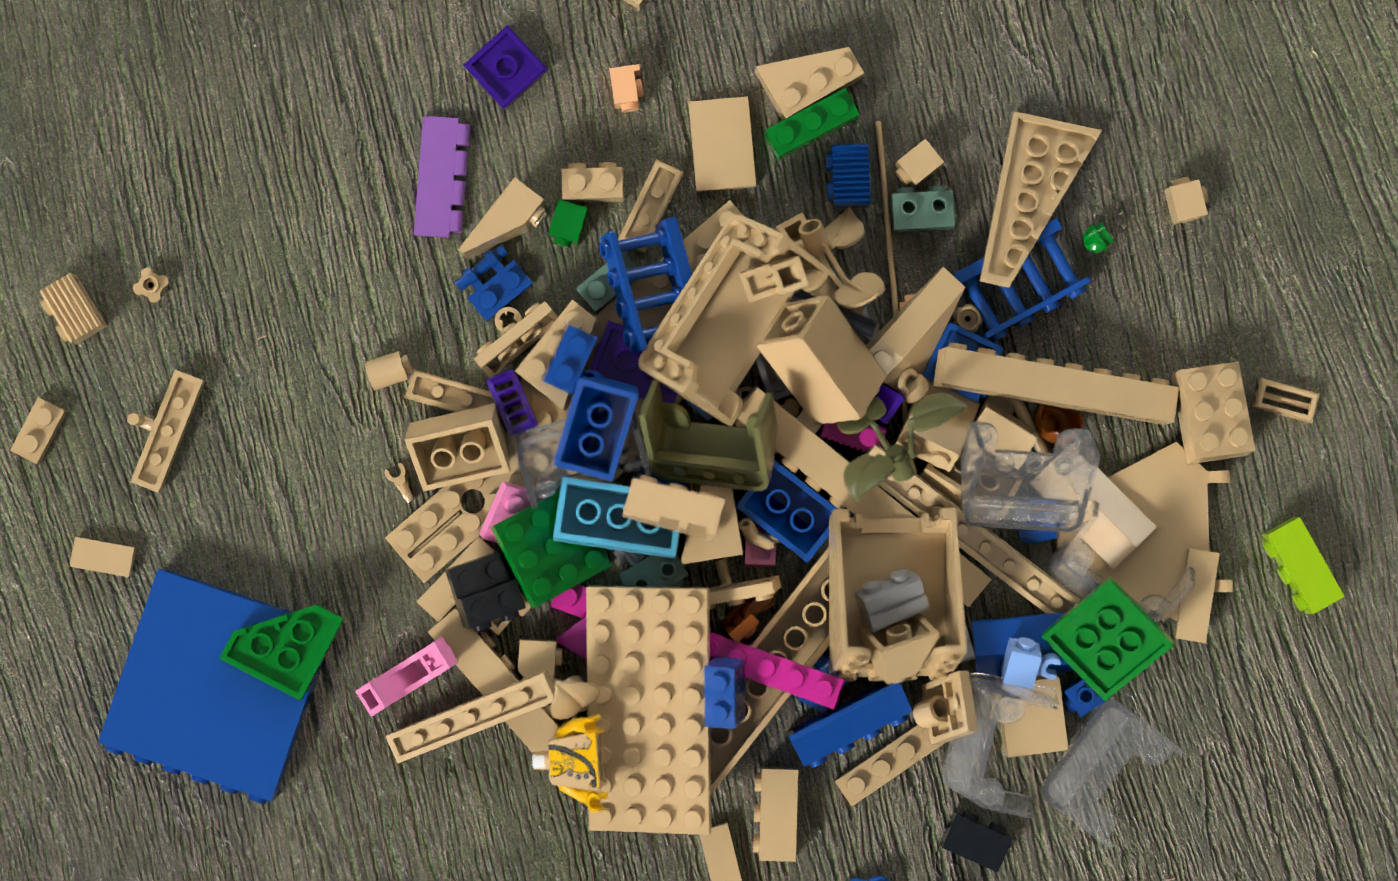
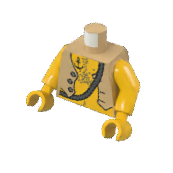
[532,714,608,812]

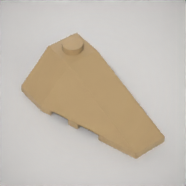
[866,266,965,392]

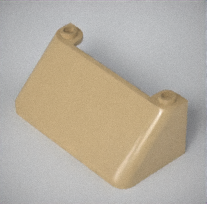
[638,215,831,427]

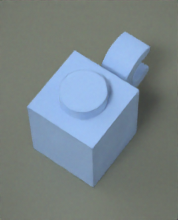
[1001,637,1061,689]

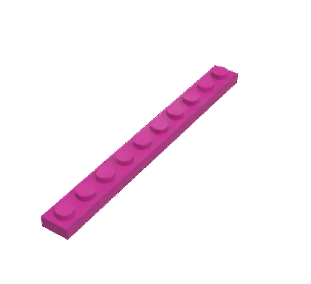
[551,584,845,709]

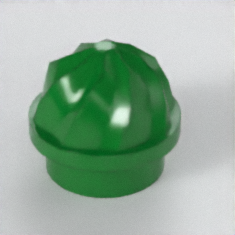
[1083,222,1114,253]

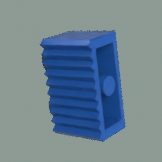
[825,144,871,209]

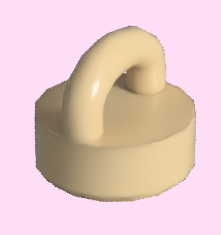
[898,369,929,403]

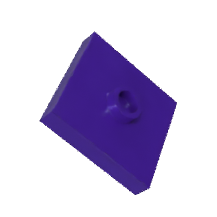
[463,25,549,111]

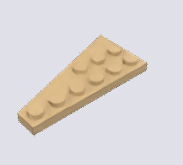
[980,111,1102,288]

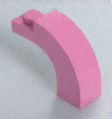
[355,637,458,717]

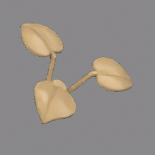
[798,207,885,308]
[548,675,599,780]

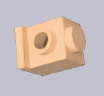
[609,64,644,112]

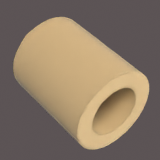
[364,351,413,391]

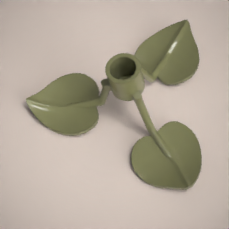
[836,393,968,502]

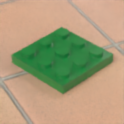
[490,491,612,608]
[1041,576,1174,701]

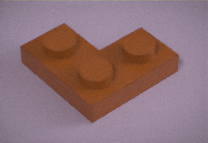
[719,593,777,643]

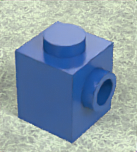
[1061,677,1112,717]

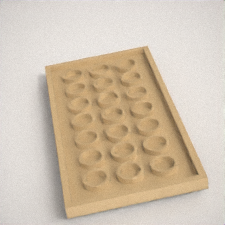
[586,586,711,835]

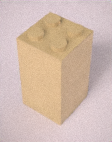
[756,295,886,425]

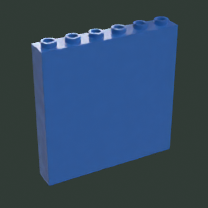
[98,569,323,804]

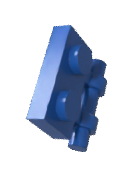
[454,244,533,322]

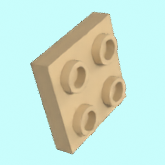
[913,671,978,745]

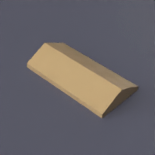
[1028,441,1157,569]

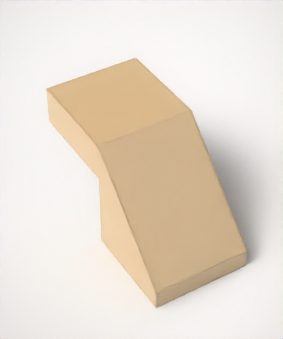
[739,256,809,303]

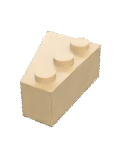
[515,300,598,411]

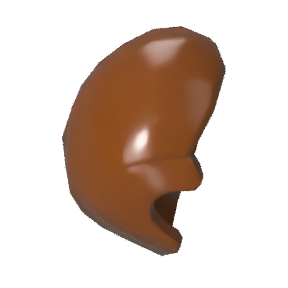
[1034,404,1083,444]

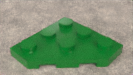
[219,604,345,701]

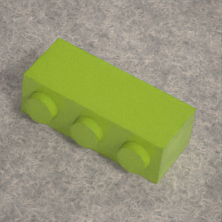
[1262,517,1345,614]

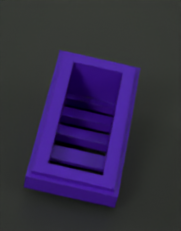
[486,368,538,437]

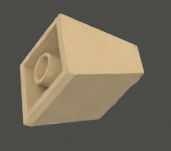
[681,485,743,564]

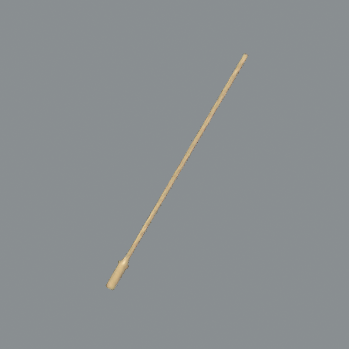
[875,121,917,474]

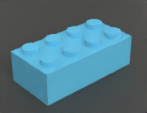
[553,477,679,559]

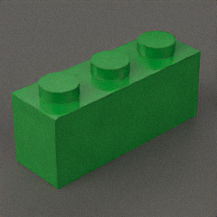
[764,88,860,161]

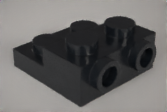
[445,550,526,632]

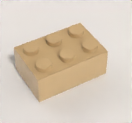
[1171,361,1256,465]

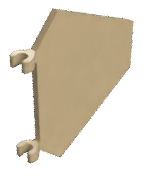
[1056,442,1233,621]

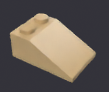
[458,177,547,260]

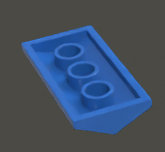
[972,612,1074,680]

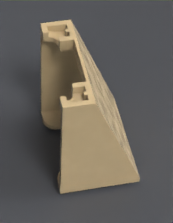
[829,508,967,682]

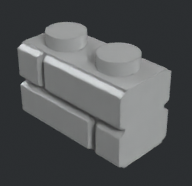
[855,569,929,632]

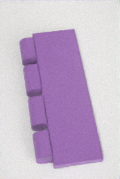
[414,116,471,238]

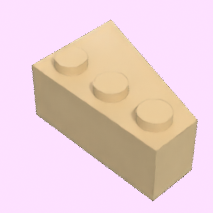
[755,47,864,120]
[622,475,725,541]

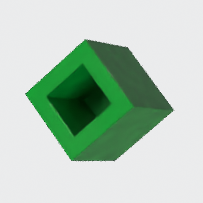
[548,199,589,248]

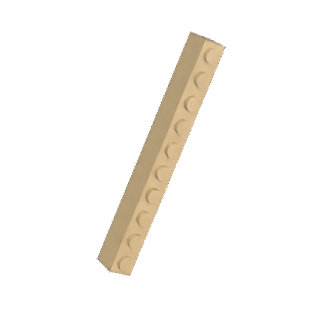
[734,385,992,608]

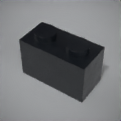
[939,809,1012,872]

